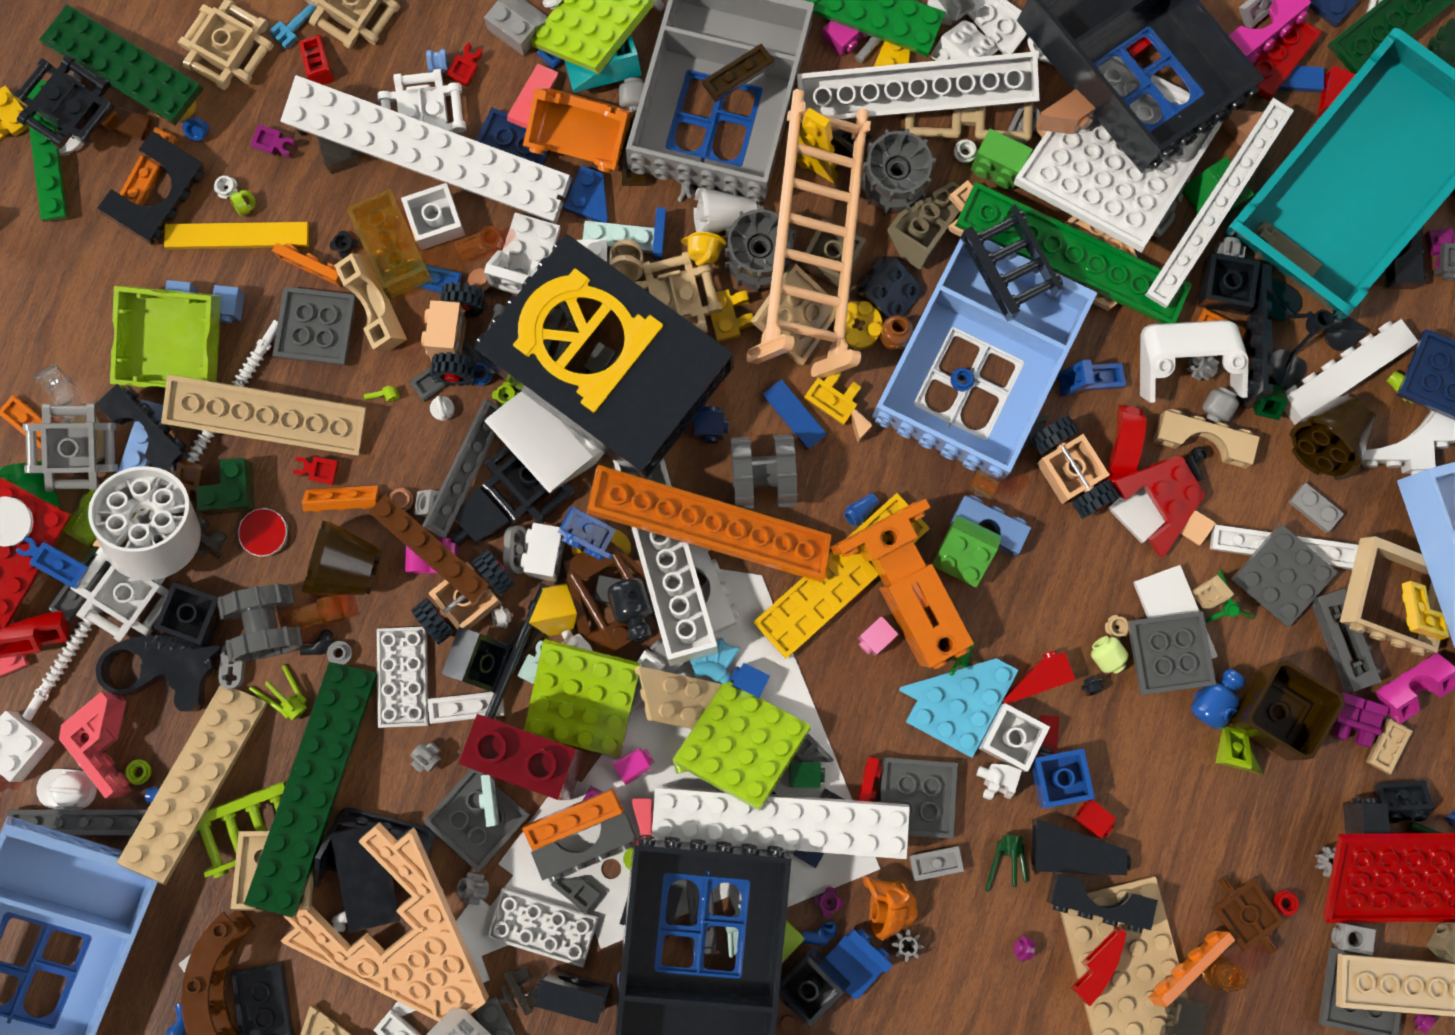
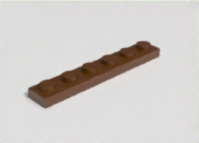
[369,494,491,605]

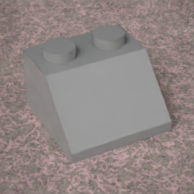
[484,0,548,56]

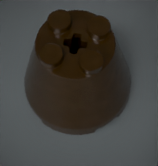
[1289,394,1377,480]
[302,520,382,595]

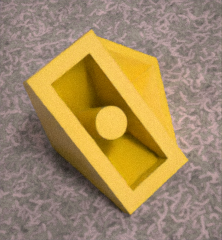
[529,584,577,636]

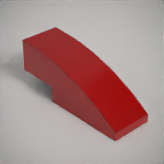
[0,611,70,658]
[1070,927,1126,1006]

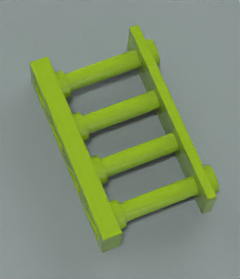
[197,780,287,879]

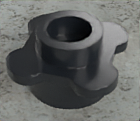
[329,231,358,259]

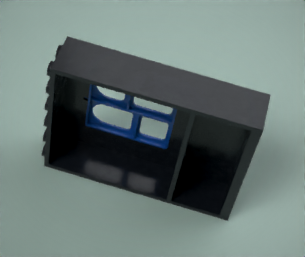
[1016,0,1265,173]
[614,834,792,1035]

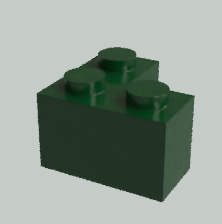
[196,458,255,515]

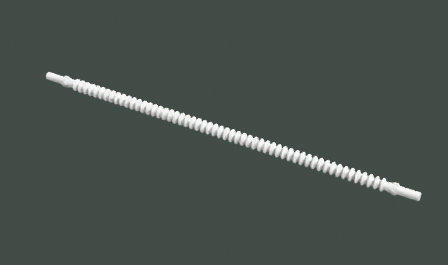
[22,320,278,721]

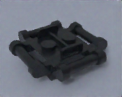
[12,55,115,149]
[480,445,577,524]

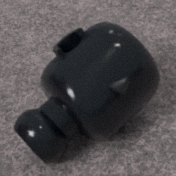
[607,578,653,642]

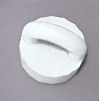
[430,396,455,421]

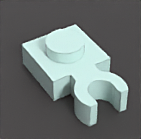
[517,640,543,684]

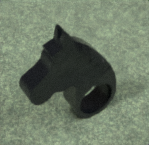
[96,635,223,712]

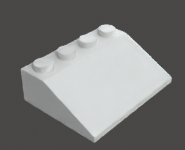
[485,392,604,493]

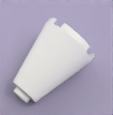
[694,188,760,234]

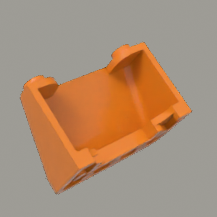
[523,87,634,173]

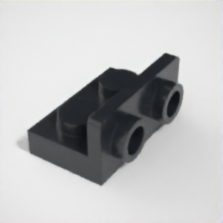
[1373,781,1434,824]

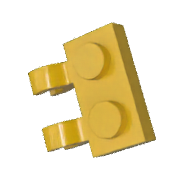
[0,85,29,140]
[706,289,755,342]
[804,372,861,426]

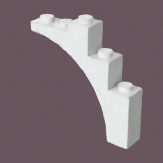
[1361,410,1455,475]

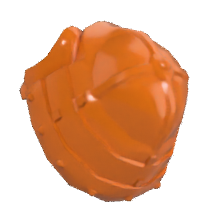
[862,875,918,941]

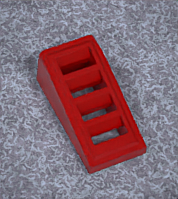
[298,35,334,85]

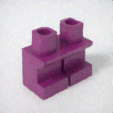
[1332,693,1389,747]

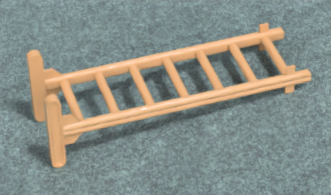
[746,89,871,379]

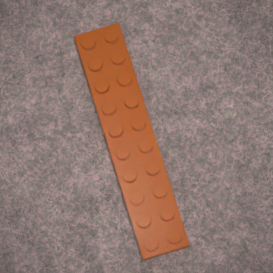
[586,465,831,582]

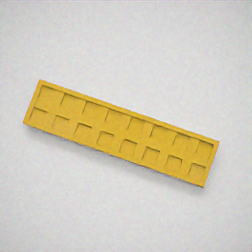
[753,493,930,660]

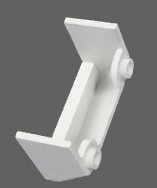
[1140,320,1248,403]

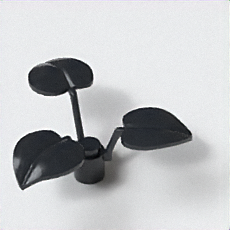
[1267,278,1367,389]

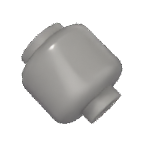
[619,78,644,115]
[1202,387,1239,423]

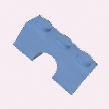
[165,280,245,324]
[949,495,1031,557]

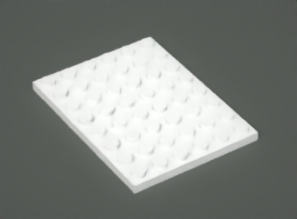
[1014,56,1224,253]

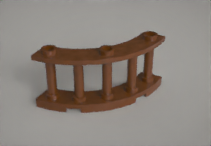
[181,911,256,1035]

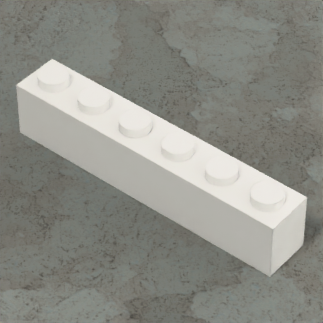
[1284,319,1418,425]

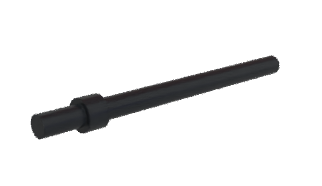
[484,583,550,719]

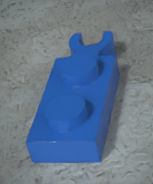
[16,537,90,589]

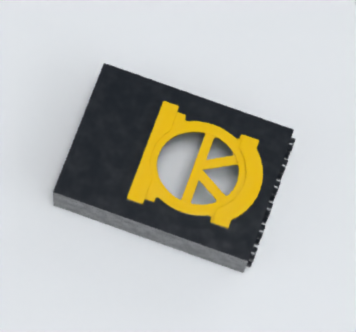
[474,234,734,479]

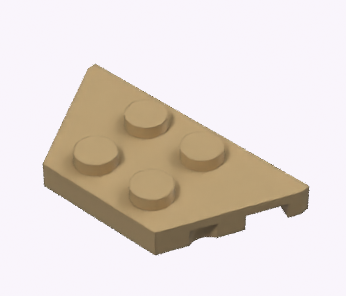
[635,666,722,729]

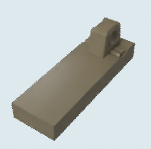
[1255,221,1322,277]

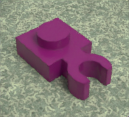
[250,124,297,158]
[1425,228,1455,269]

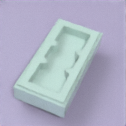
[479,775,500,827]

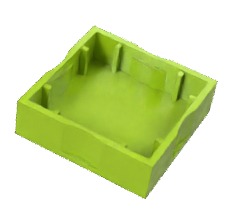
[110,286,221,388]

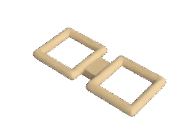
[904,102,1034,141]

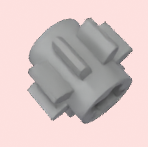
[1214,237,1246,258]
[1187,356,1219,381]
[410,742,441,773]
[1315,847,1336,877]
[457,873,489,905]
[891,929,923,962]

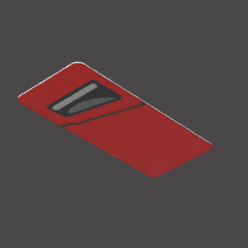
[1037,715,1059,757]

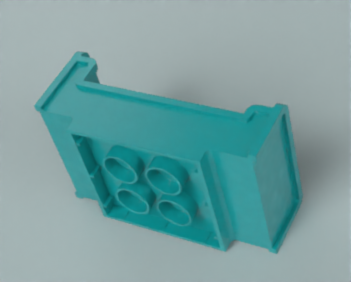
[1224,28,1455,321]

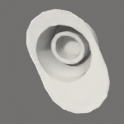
[36,769,97,809]

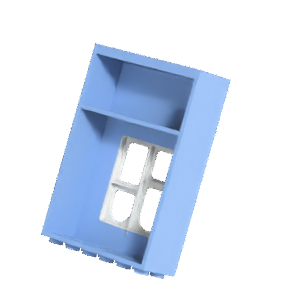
[872,239,1097,482]

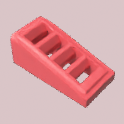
[632,798,653,835]

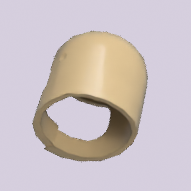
[608,239,643,281]

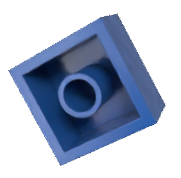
[1031,749,1095,808]

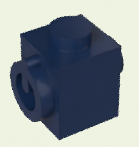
[694,406,729,444]

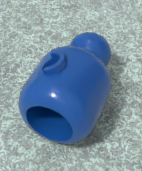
[1191,668,1246,730]

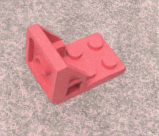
[59,692,132,799]

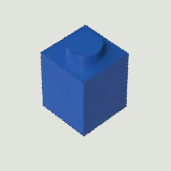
[730,663,770,698]

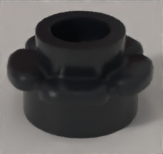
[1081,675,1105,696]

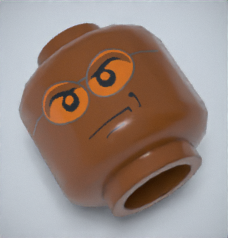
[880,315,913,351]

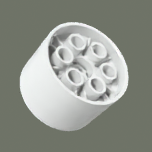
[88,466,201,580]

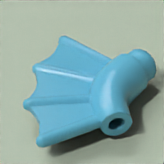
[690,638,740,684]

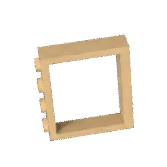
[1340,536,1442,656]

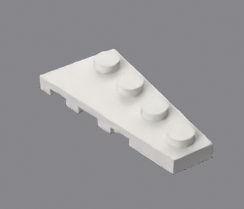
[967,0,1028,54]

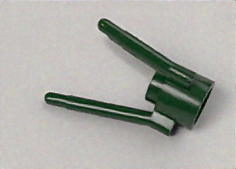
[985,835,1028,892]

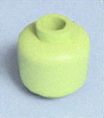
[1091,636,1129,674]

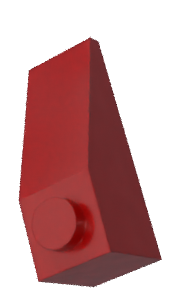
[1001,650,1075,704]

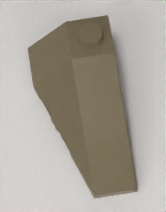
[887,181,960,269]

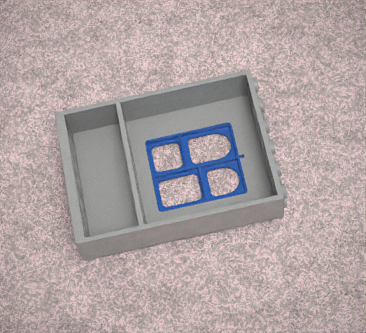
[626,0,814,202]

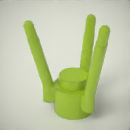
[249,664,307,721]

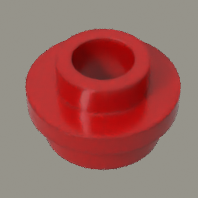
[1273,890,1299,916]

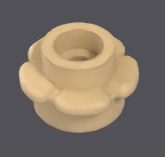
[1105,615,1129,639]

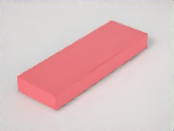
[507,64,559,129]

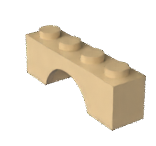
[334,253,407,351]
[1152,409,1260,469]

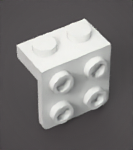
[930,20,998,61]

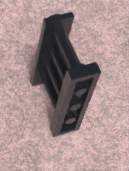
[960,204,1063,322]

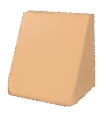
[850,409,872,442]
[1180,511,1216,546]

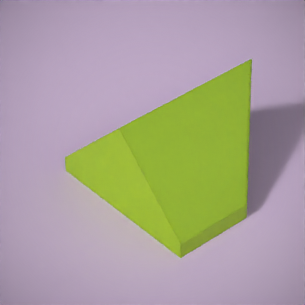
[1215,726,1264,776]

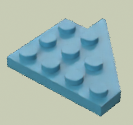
[899,658,1018,758]

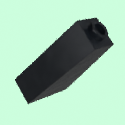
[1031,819,1131,876]

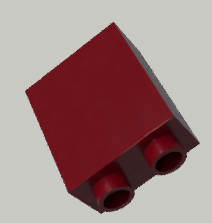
[458,714,588,800]

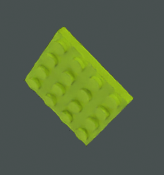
[530,0,654,74]
[524,639,642,758]
[673,682,811,812]

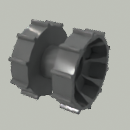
[861,128,936,216]
[725,206,796,294]
[731,434,798,510]
[217,583,303,662]

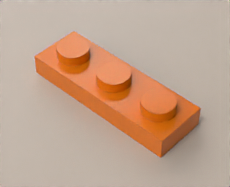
[272,243,343,287]
[302,485,380,512]

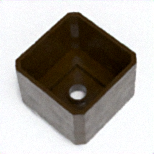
[1231,661,1345,760]

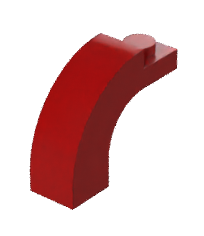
[1105,405,1147,481]

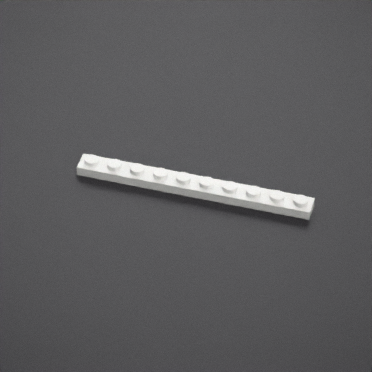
[1145,98,1294,308]

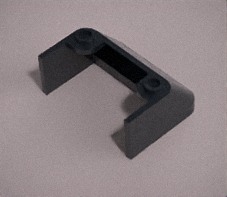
[313,808,435,899]

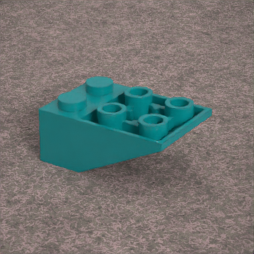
[564,34,641,93]

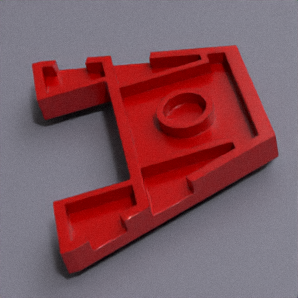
[1111,455,1205,557]

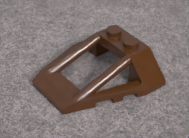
[564,541,658,654]

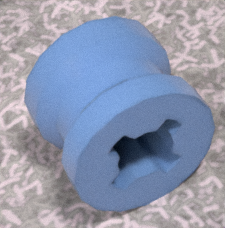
[426,49,449,73]

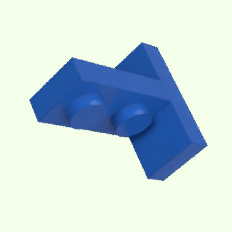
[1058,360,1126,396]

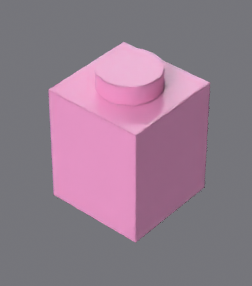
[858,616,898,656]

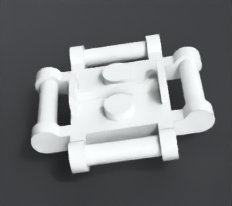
[377,69,466,133]
[70,546,169,642]

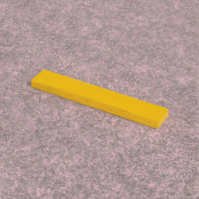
[164,222,309,249]

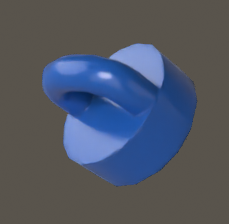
[182,116,210,141]

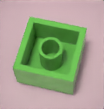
[970,128,1033,190]
[932,515,1001,588]

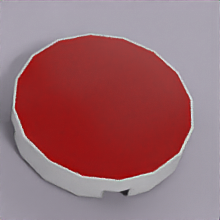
[238,508,288,557]

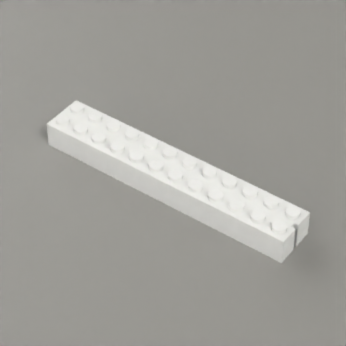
[280,75,572,224]

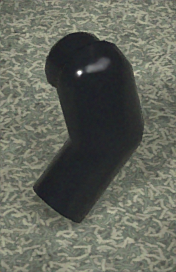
[1185,446,1207,482]
[300,629,334,655]

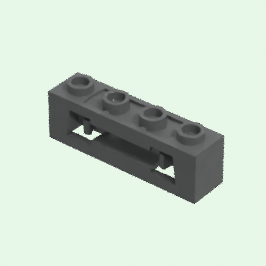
[1311,588,1381,693]

